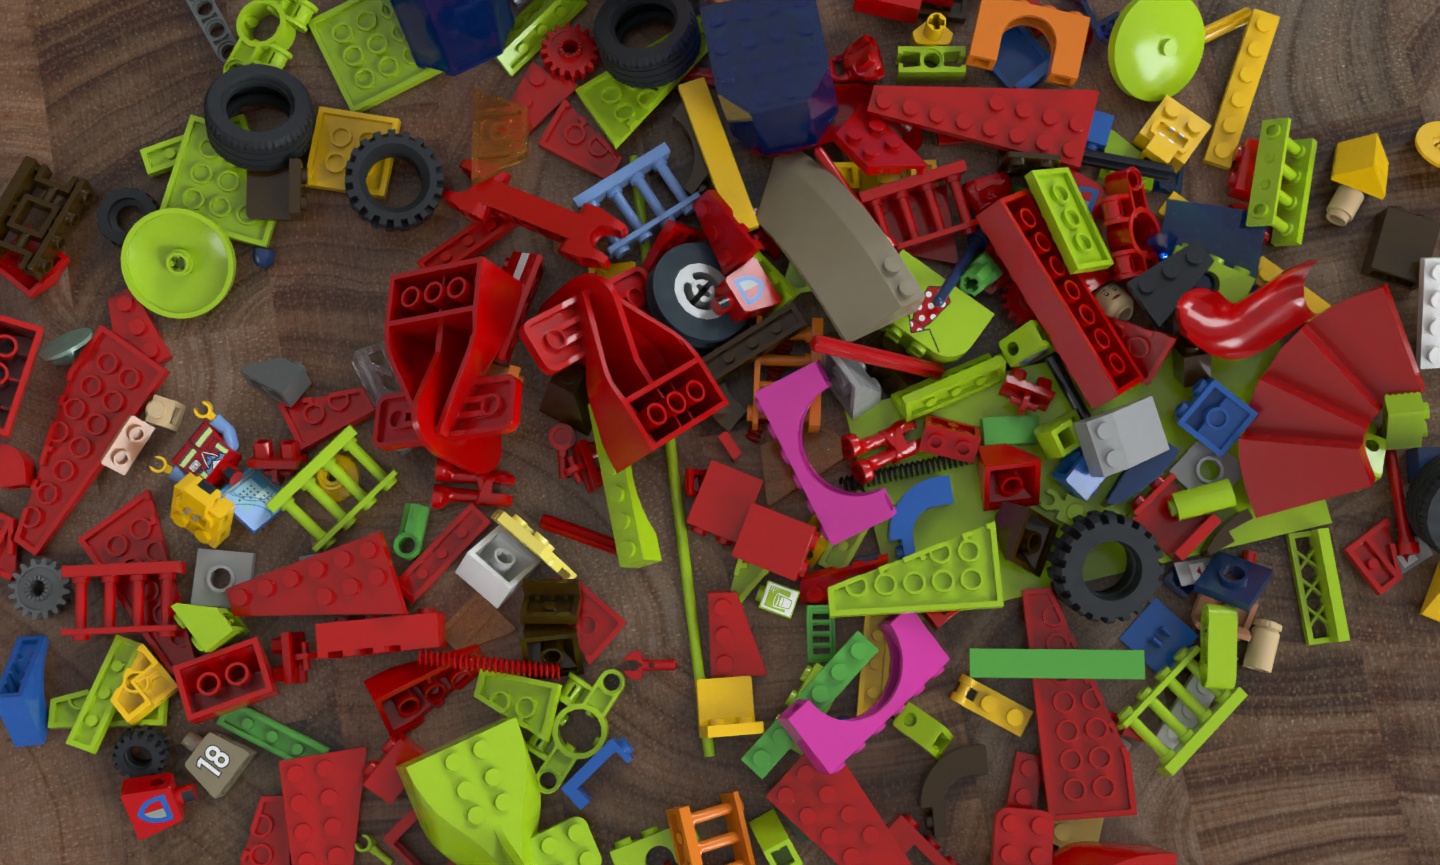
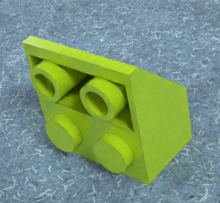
[171,603,250,652]

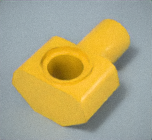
[909,13,953,46]

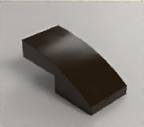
[1199,508,1253,557]

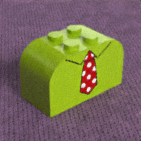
[880,249,995,367]

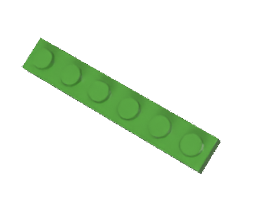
[741,630,879,779]

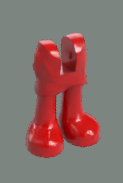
[841,419,921,485]
[432,458,516,509]

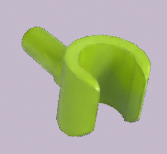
[355,834,394,865]

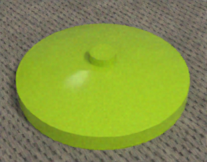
[1108,0,1205,102]
[121,207,236,319]

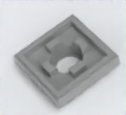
[1166,439,1242,490]
[190,548,256,608]

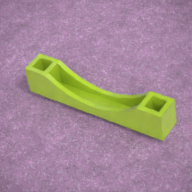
[588,403,662,568]

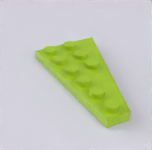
[575,8,727,149]
[827,521,1004,618]

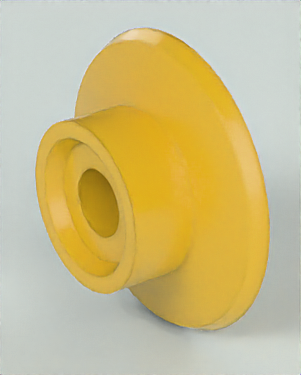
[313,453,360,503]

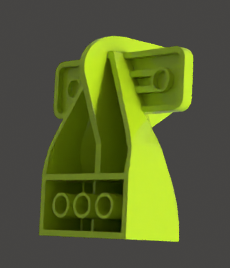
[396,717,602,865]

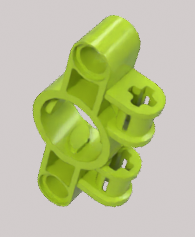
[223,0,319,73]
[525,669,625,794]

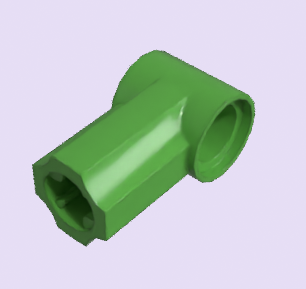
[959,251,1003,296]
[393,503,430,561]

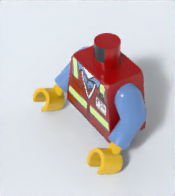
[149,400,243,487]

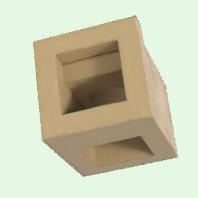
[145,394,187,432]

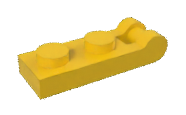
[949,674,1033,737]

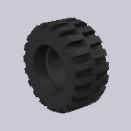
[1047,510,1165,624]

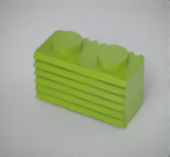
[1381,391,1430,450]

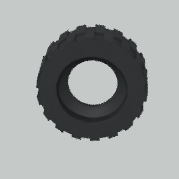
[96,187,160,249]

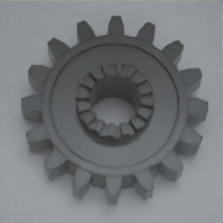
[8,558,75,620]

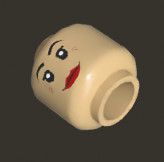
[1094,284,1134,321]

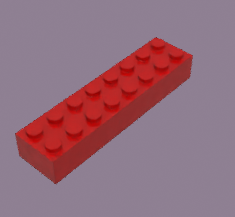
[976,188,1145,410]

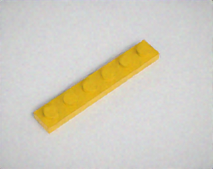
[1202,9,1280,170]

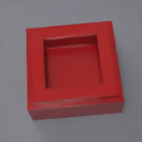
[718,431,742,463]

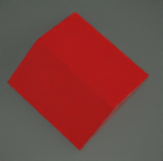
[0,225,71,299]

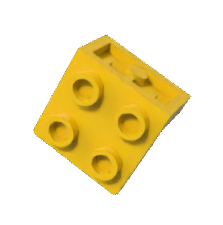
[695,676,764,738]

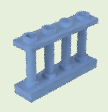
[572,142,701,260]

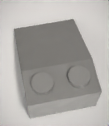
[822,354,882,420]
[1073,396,1169,477]

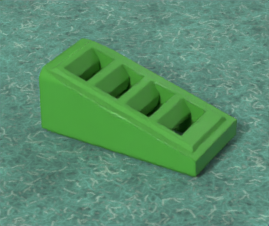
[805,605,836,663]

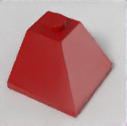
[977,443,1041,511]

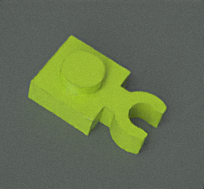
[1038,489,1093,526]

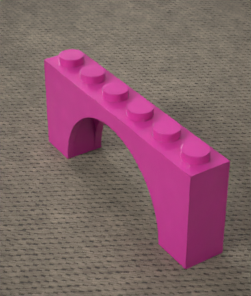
[754,360,897,546]
[777,613,950,774]

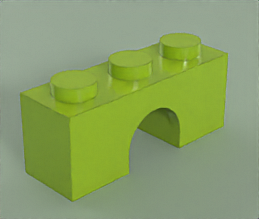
[1169,243,1255,303]
[610,825,701,865]

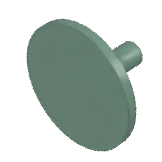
[38,328,93,367]

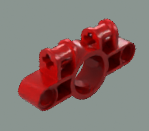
[1097,166,1162,305]

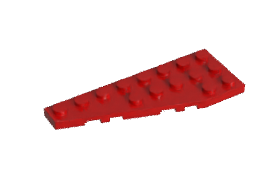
[14,324,170,556]
[1021,587,1137,821]

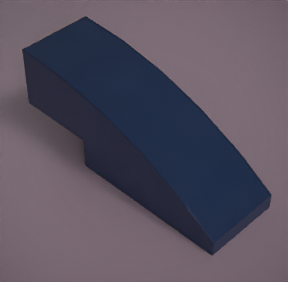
[1100,442,1180,508]

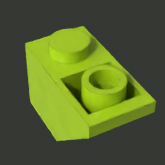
[748,808,803,865]

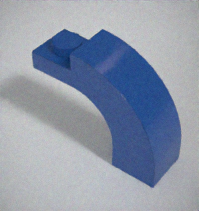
[887,475,954,561]

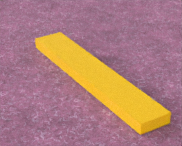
[678,77,759,232]

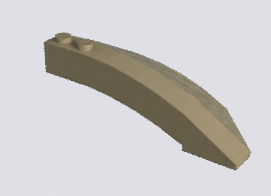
[756,151,926,342]

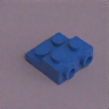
[1173,376,1259,457]

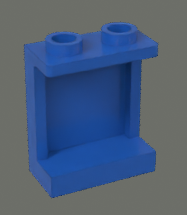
[988,26,1050,89]
[561,736,635,810]

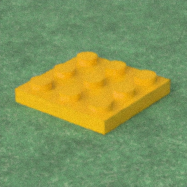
[305,106,401,199]

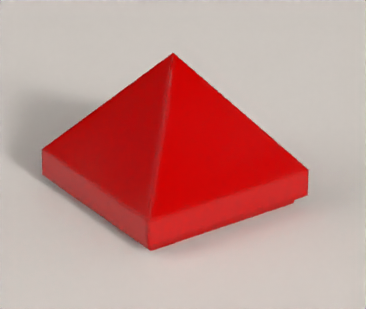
[683,468,707,497]

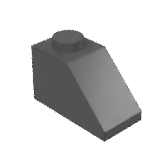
[240,357,312,408]

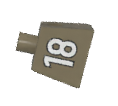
[181,730,257,799]

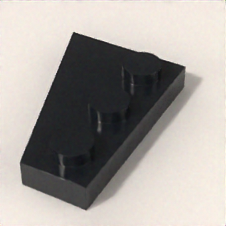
[1126,239,1214,330]

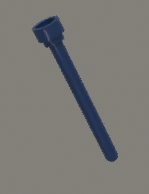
[932,227,990,307]

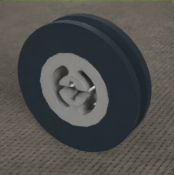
[645,243,747,350]

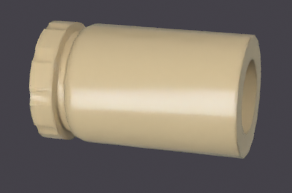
[1242,619,1283,673]

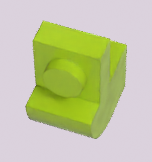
[1034,409,1081,459]

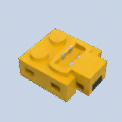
[1132,95,1212,173]
[170,472,235,549]

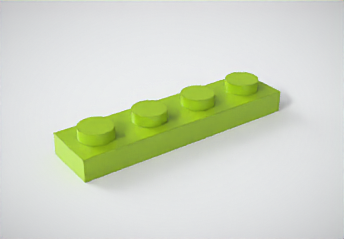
[140,114,251,178]
[66,634,146,754]

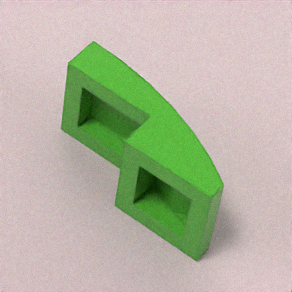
[979,415,1040,446]

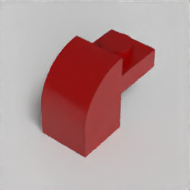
[0,443,37,491]

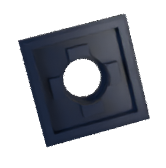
[1194,551,1273,612]

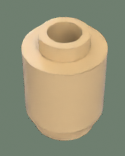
[1326,185,1364,226]

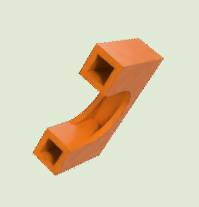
[965,0,1091,89]

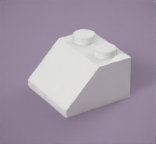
[455,525,541,609]

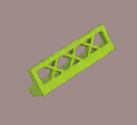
[483,0,588,76]
[891,353,1006,422]
[1285,528,1350,645]

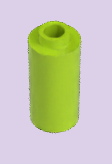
[1167,478,1236,521]

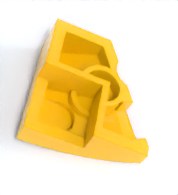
[110,643,179,726]

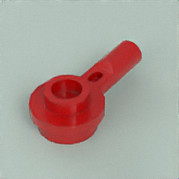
[548,423,576,479]

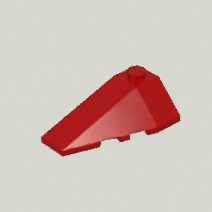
[363,644,482,738]

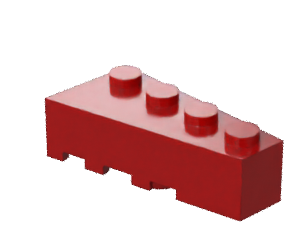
[315,608,447,659]

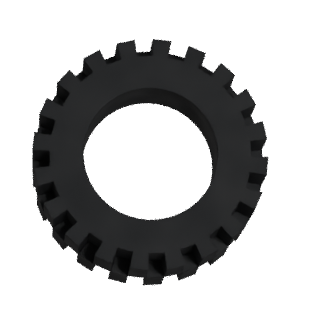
[345,129,444,232]

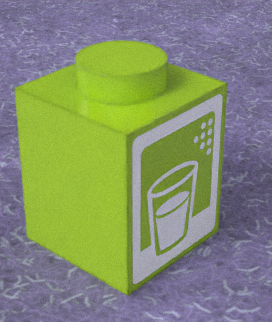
[755,580,800,620]

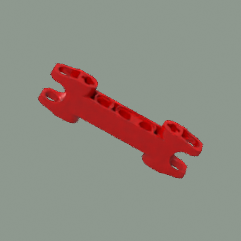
[441,159,629,270]

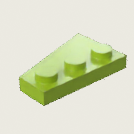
[474,669,562,742]

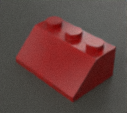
[172,637,280,724]

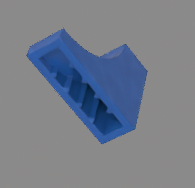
[0,635,50,747]

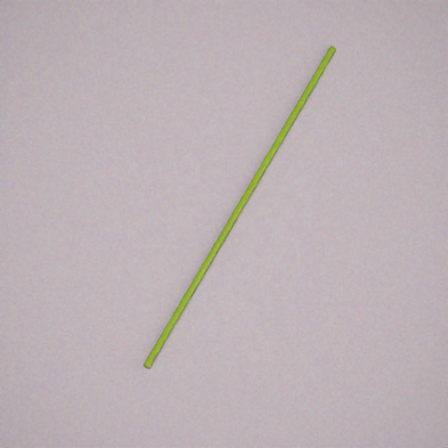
[628,155,715,757]

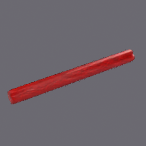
[809,335,945,380]

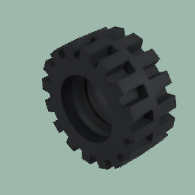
[112,724,170,778]

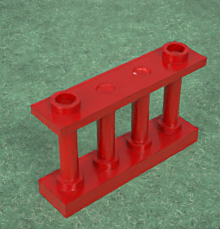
[857,160,980,254]
[60,561,186,641]

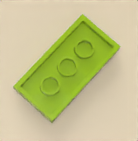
[1024,167,1114,275]

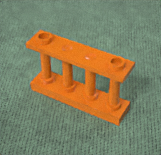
[747,315,823,433]
[665,791,756,865]

